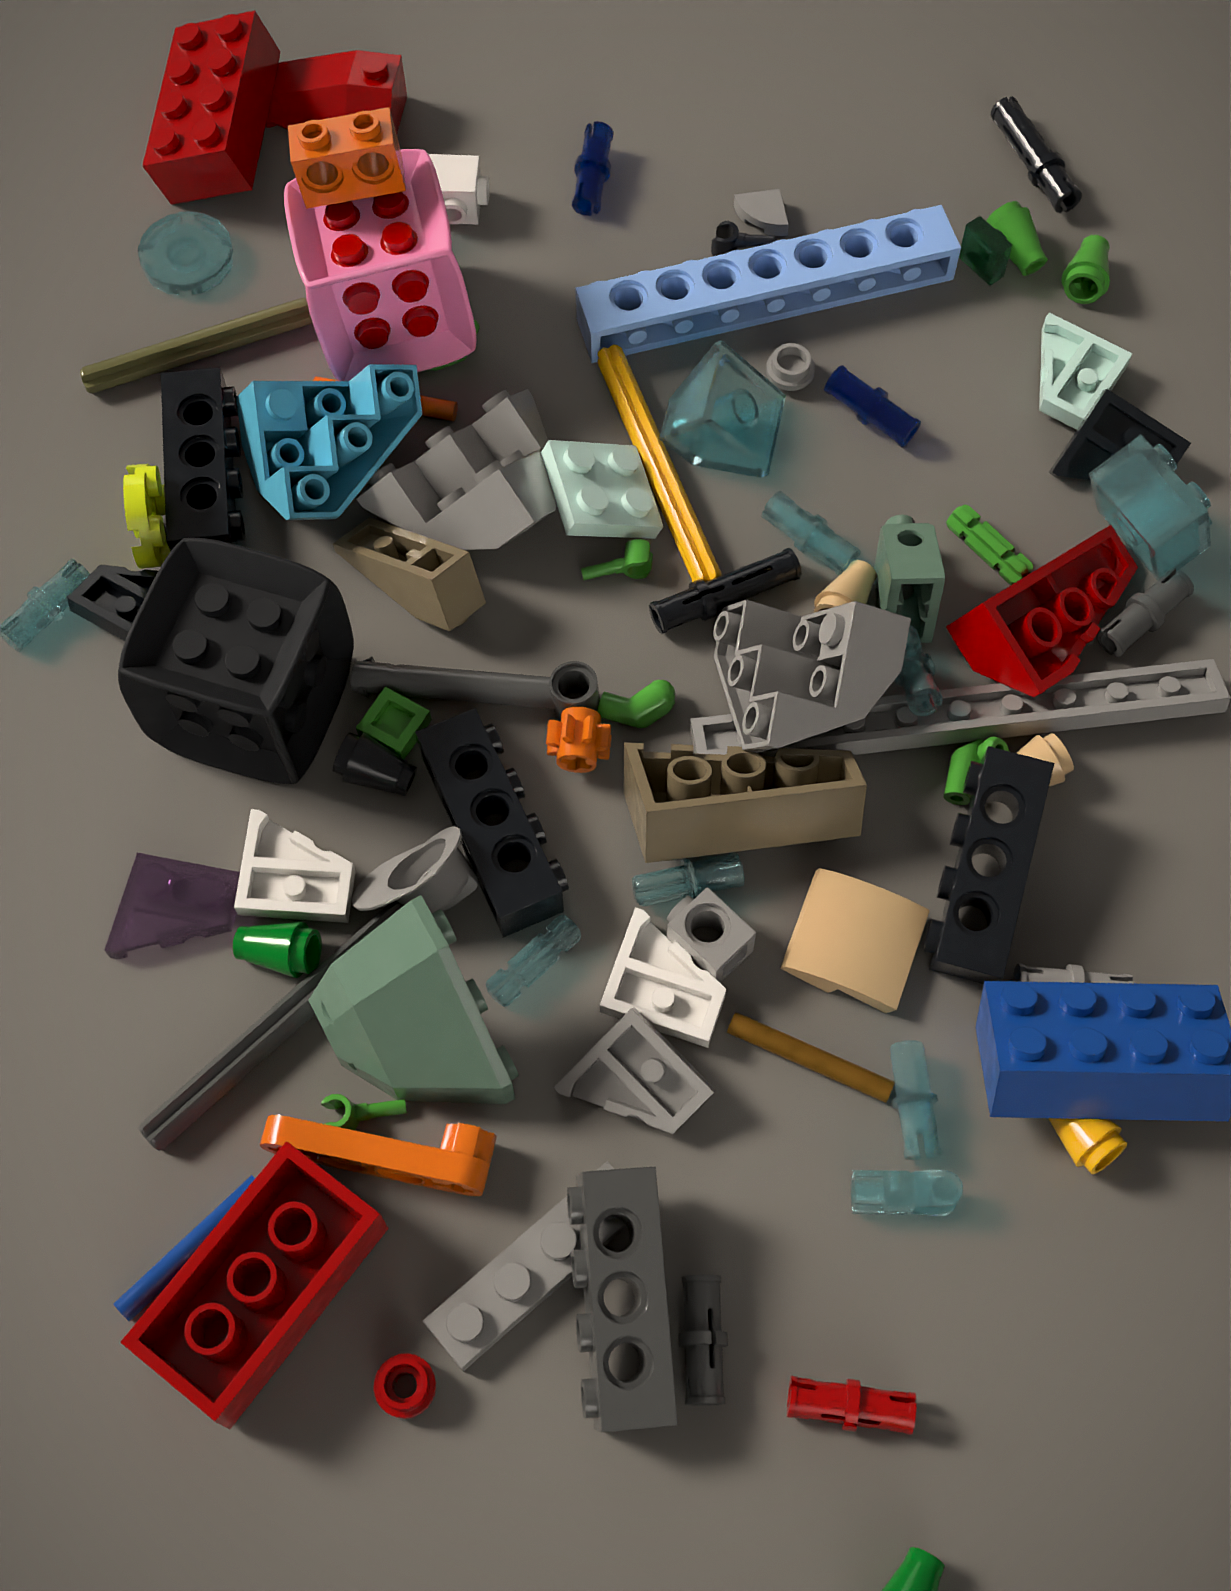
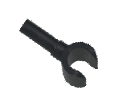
[711,221,777,256]

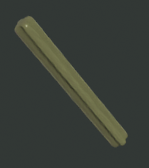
[80,298,313,394]

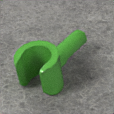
[581,539,653,580]
[321,1094,407,1130]

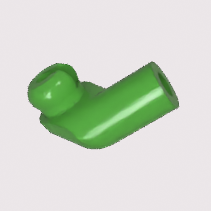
[597,679,675,728]
[944,736,1009,805]

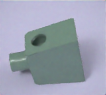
[874,514,945,643]

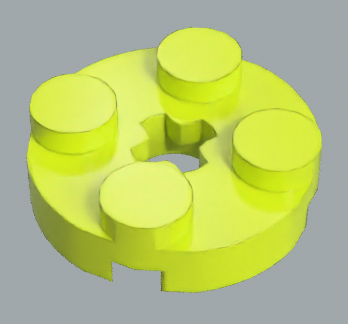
[123,464,171,569]

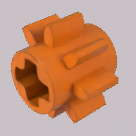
[546,707,612,773]

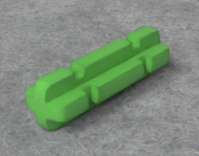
[946,504,1034,586]

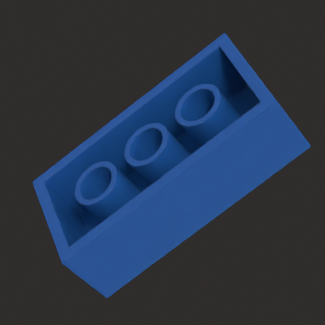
[975,981,1231,1122]

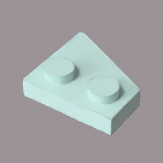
[1039,313,1133,430]

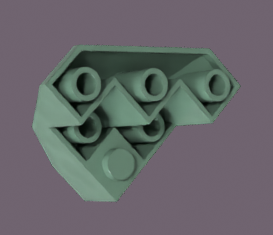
[308,895,519,1104]

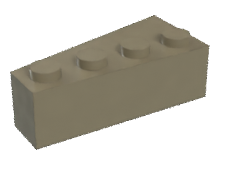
[623,742,867,863]

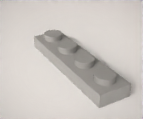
[423,1161,627,1372]

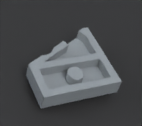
[553,1007,716,1134]

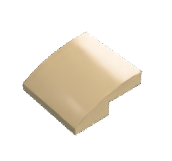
[780,868,930,1014]

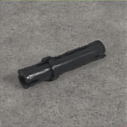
[990,96,1082,213]
[649,548,802,634]

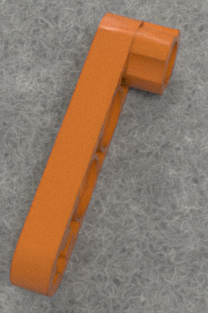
[260,1115,497,1196]

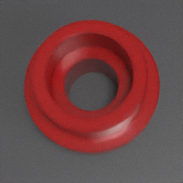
[374,1353,436,1419]

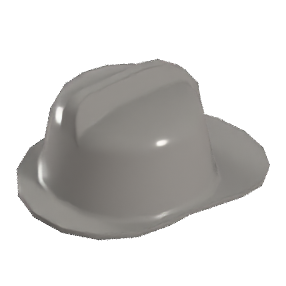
[352,826,478,913]

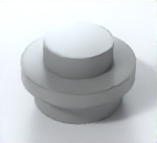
[766,343,815,391]

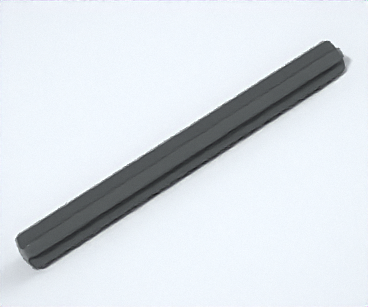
[139,901,403,1151]

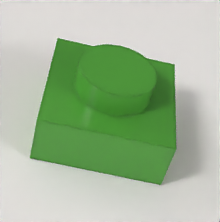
[356,687,432,759]

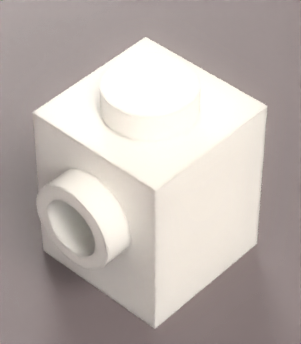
[428,154,489,225]

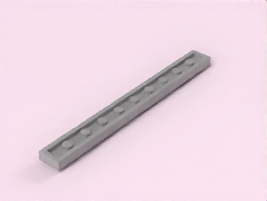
[691,659,1231,756]

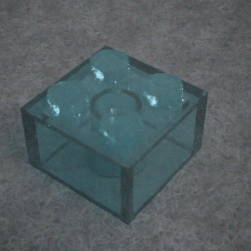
[1089,435,1212,581]

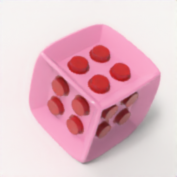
[284,149,477,381]

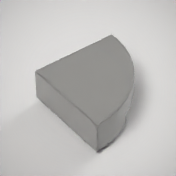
[734,189,789,236]

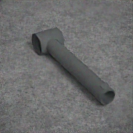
[351,657,600,722]

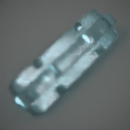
[485,914,581,1007]

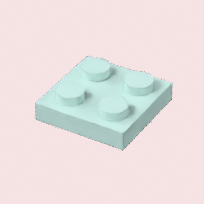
[541,440,664,539]

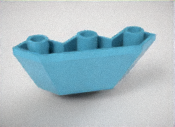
[236,364,422,520]

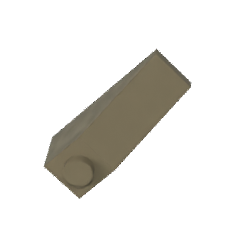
[333,517,486,631]

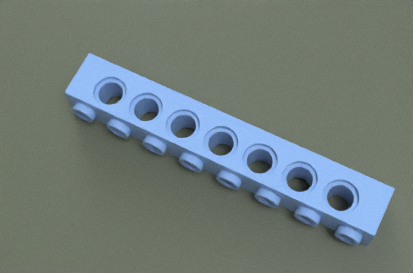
[575,205,961,363]

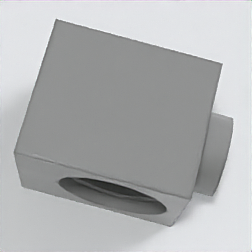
[667,887,756,983]

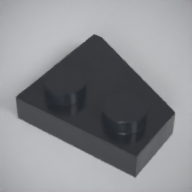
[1049,389,1191,487]
[67,564,158,641]

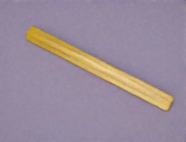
[597,344,722,582]

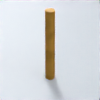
[727,1012,895,1103]

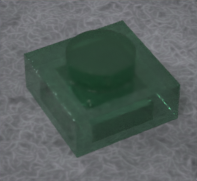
[959,216,1012,286]

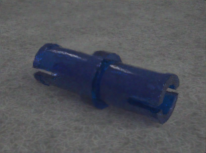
[571,121,614,216]
[824,365,921,447]

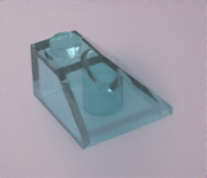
[659,340,786,478]

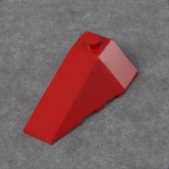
[266,50,407,135]
[946,525,1138,697]

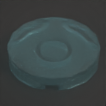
[138,211,234,295]

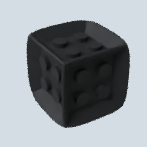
[118,538,354,784]

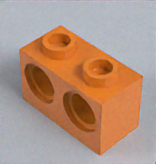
[288,107,406,209]

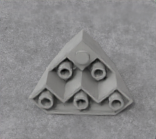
[356,389,556,550]
[713,600,911,752]

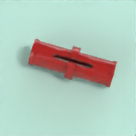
[787,1375,917,1435]

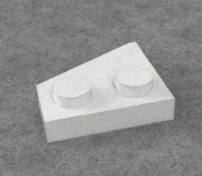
[234,809,356,923]
[600,907,726,1048]

